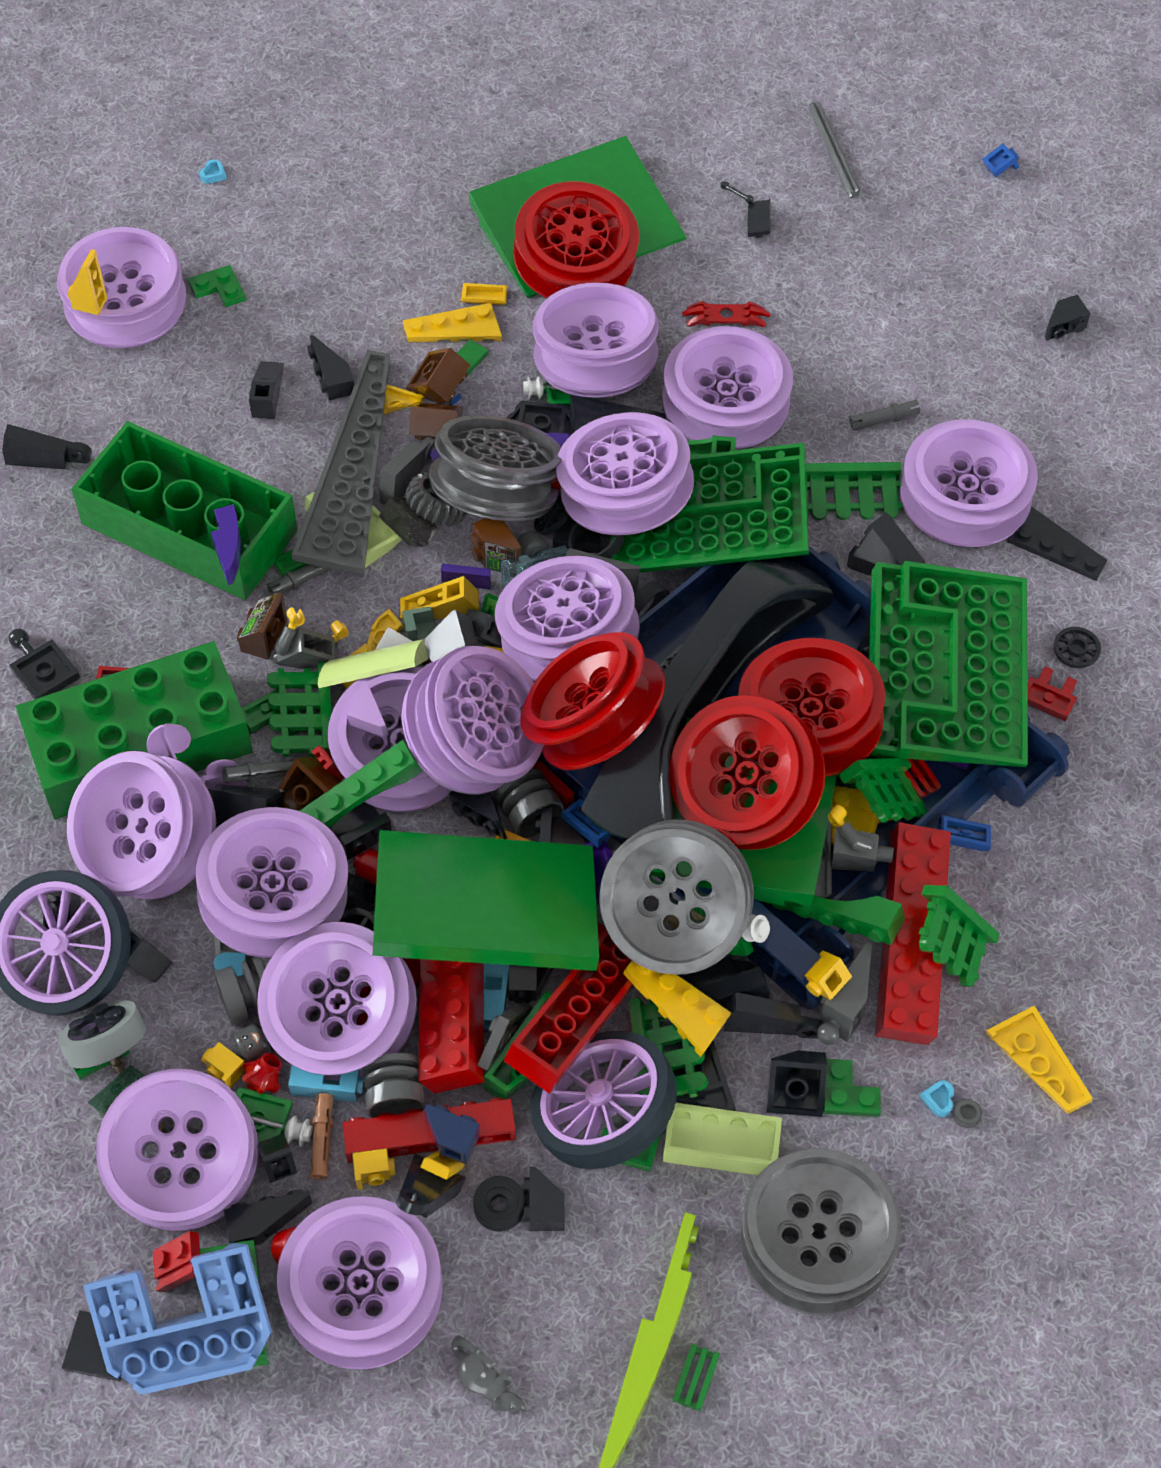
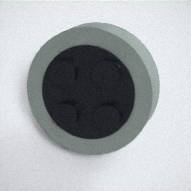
[58,1000,146,1074]

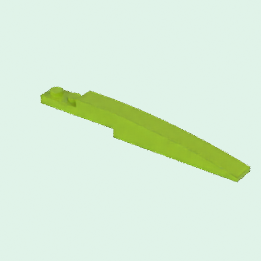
[599,1212,699,1468]

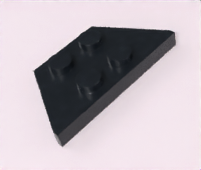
[506,400,574,437]
[664,1041,736,1111]

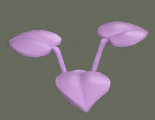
[147,724,249,808]

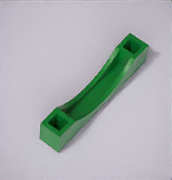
[300,740,423,829]
[758,895,905,945]

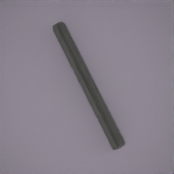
[809,102,860,198]

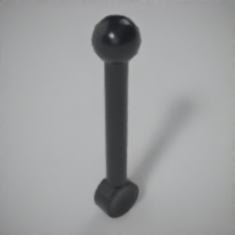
[720,181,754,204]

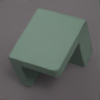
[402,606,435,641]

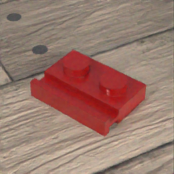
[153,1231,200,1292]

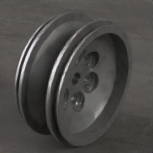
[429,415,562,521]
[600,819,754,974]
[739,1148,901,1315]

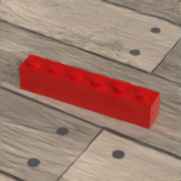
[342,1097,516,1163]

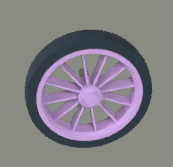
[0,870,131,1016]
[531,1031,677,1169]

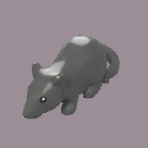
[451,1335,525,1411]

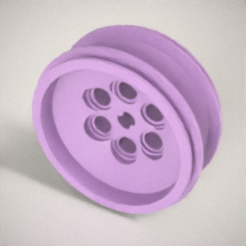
[57,227,186,349]
[533,283,659,397]
[402,646,544,794]
[67,751,216,899]
[96,1069,259,1231]

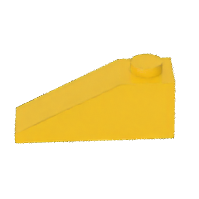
[68,249,108,315]
[400,576,479,620]

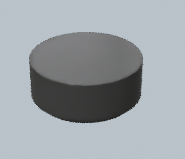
[953,1099,982,1128]

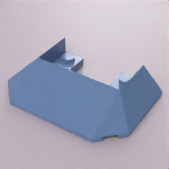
[83,1243,272,1395]

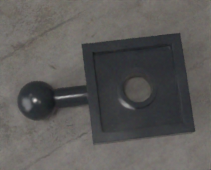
[8,628,81,699]

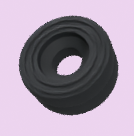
[473,1176,525,1232]

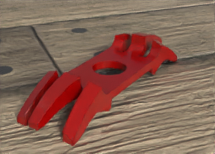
[682,301,770,327]

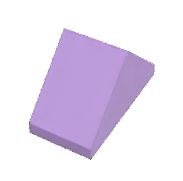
[347,681,389,737]

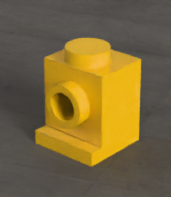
[805,950,852,1000]
[201,1042,245,1089]
[353,1149,396,1190]

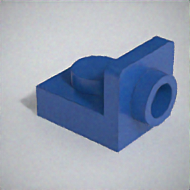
[982,143,1019,177]

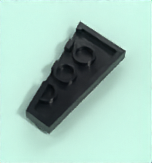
[569,394,666,432]
[1008,506,1107,581]

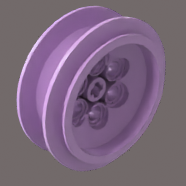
[662,326,793,449]
[556,412,694,535]
[900,419,1038,547]
[495,556,640,681]
[328,667,452,812]
[196,807,348,958]
[258,922,417,1081]
[277,1196,443,1370]

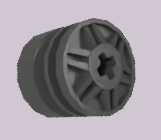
[495,769,564,838]
[214,957,265,1026]
[362,1053,426,1118]

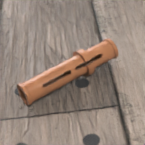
[309,1093,334,1180]

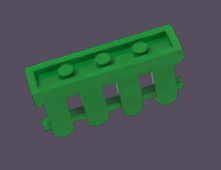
[807,462,903,521]
[267,662,332,757]
[839,758,927,823]
[919,885,1000,987]
[629,997,708,1098]

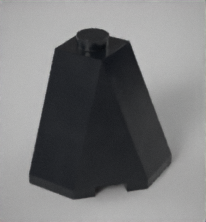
[847,512,925,576]
[208,784,286,825]
[509,965,554,1004]

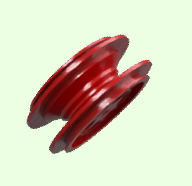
[513,181,639,299]
[520,632,665,770]
[738,638,885,776]
[670,695,825,850]

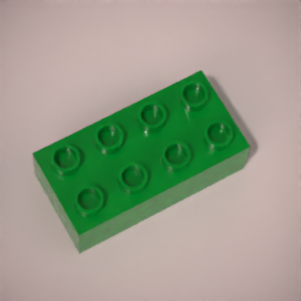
[72,421,298,601]
[15,641,253,820]

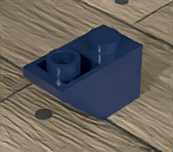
[424,1104,480,1165]

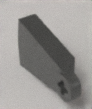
[379,437,436,509]

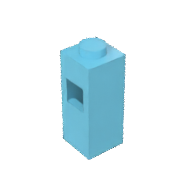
[484,963,509,1030]
[288,1065,365,1102]

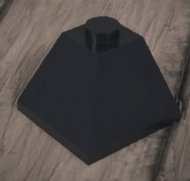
[766,1050,827,1117]

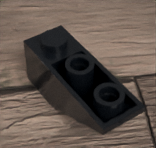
[307,335,355,401]
[249,361,284,419]
[448,790,507,839]
[223,1189,312,1246]

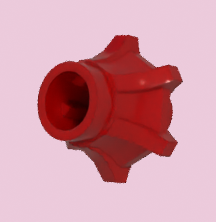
[242,1052,282,1094]

